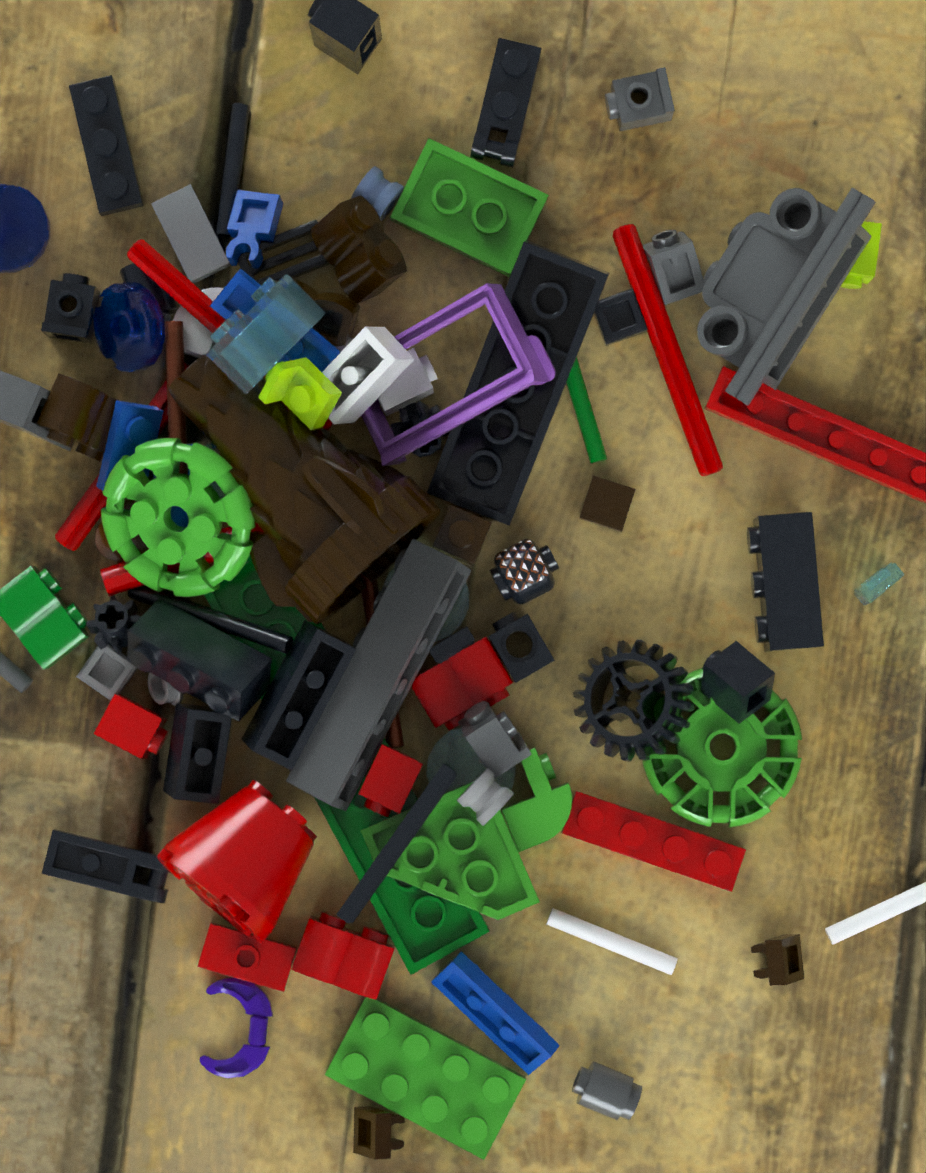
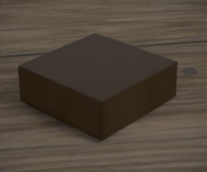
[579,476,636,532]

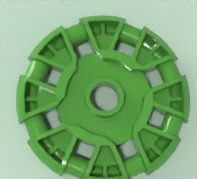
[101,438,255,597]
[642,668,802,828]

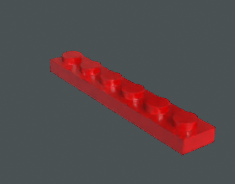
[704,366,926,504]

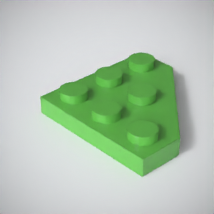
[360,781,540,920]

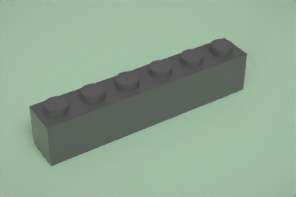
[286,539,471,811]

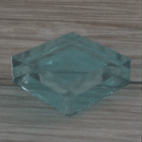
[854,563,905,605]

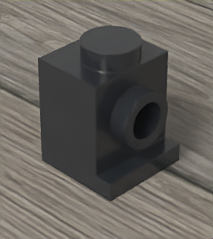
[41,273,100,344]

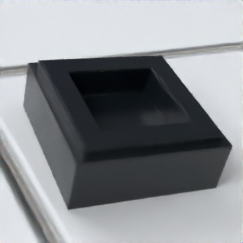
[594,288,648,346]
[429,626,475,664]

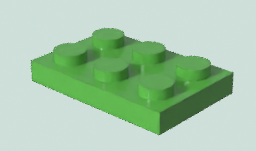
[390,138,549,277]

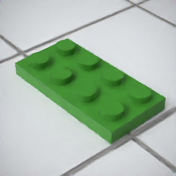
[325,997,526,1160]

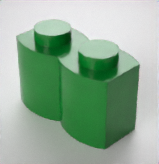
[0,565,90,669]

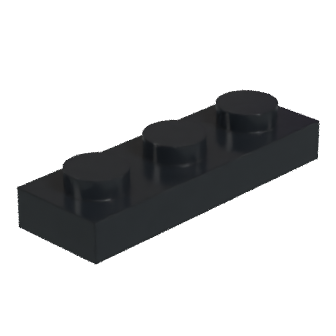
[69,75,144,216]

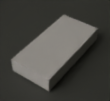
[151,184,231,284]

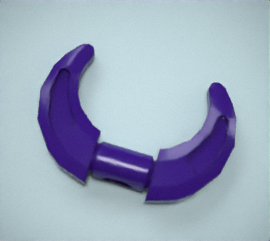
[199,977,273,1078]

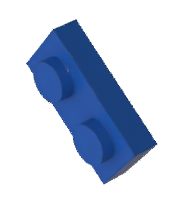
[97,400,163,491]

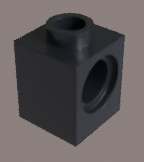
[488,611,555,683]

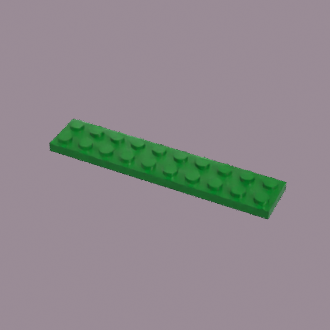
[204,555,490,975]

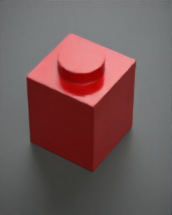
[93,694,169,759]
[358,744,424,817]

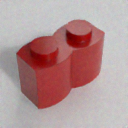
[411,637,513,731]
[291,911,395,1000]

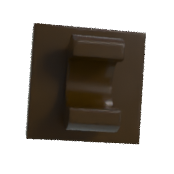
[751,934,804,986]
[353,1106,405,1160]

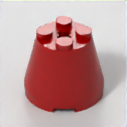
[156,780,317,944]

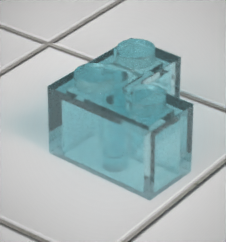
[206,274,325,394]

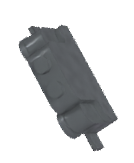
[697,188,876,406]

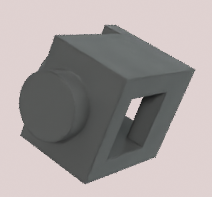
[605,67,675,131]
[458,701,532,778]

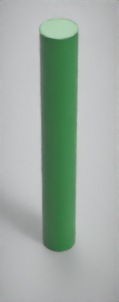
[566,358,607,464]

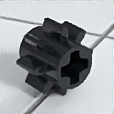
[391,401,450,458]
[86,595,141,654]

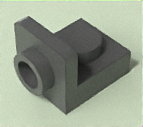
[643,230,705,305]

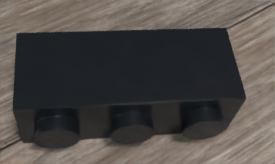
[747,512,824,652]
[127,598,272,721]
[241,620,356,770]

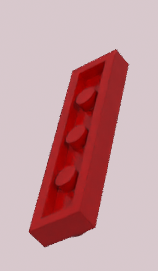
[561,791,746,892]

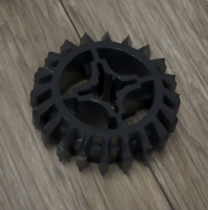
[573,640,695,762]

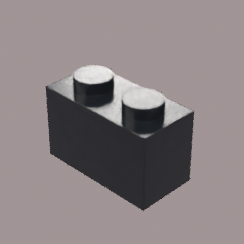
[308,0,382,75]
[163,703,232,804]

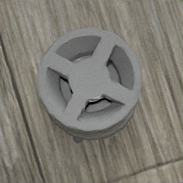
[457,768,514,826]

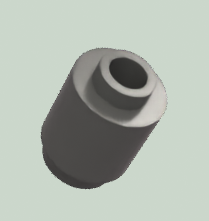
[572,1061,642,1120]

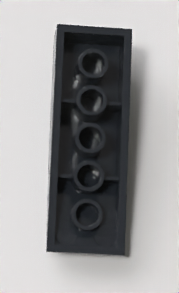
[427,240,610,526]

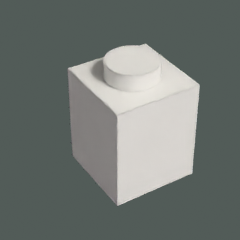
[377,348,438,416]

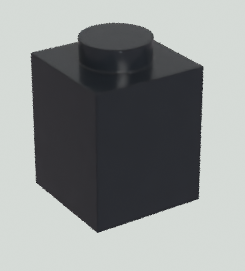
[701,641,775,724]

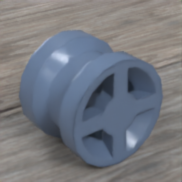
[351,166,404,222]

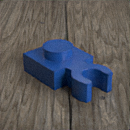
[226,190,284,269]

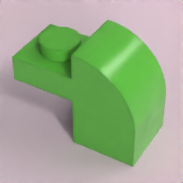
[501,748,572,852]

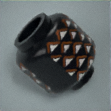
[489,539,559,605]

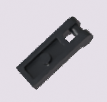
[470,38,542,168]
[41,829,170,903]

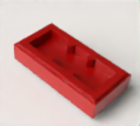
[197,922,297,992]

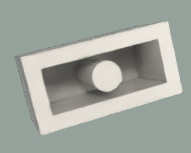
[322,326,415,425]

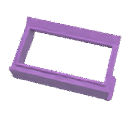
[361,283,556,466]

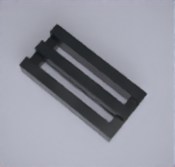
[238,219,330,289]

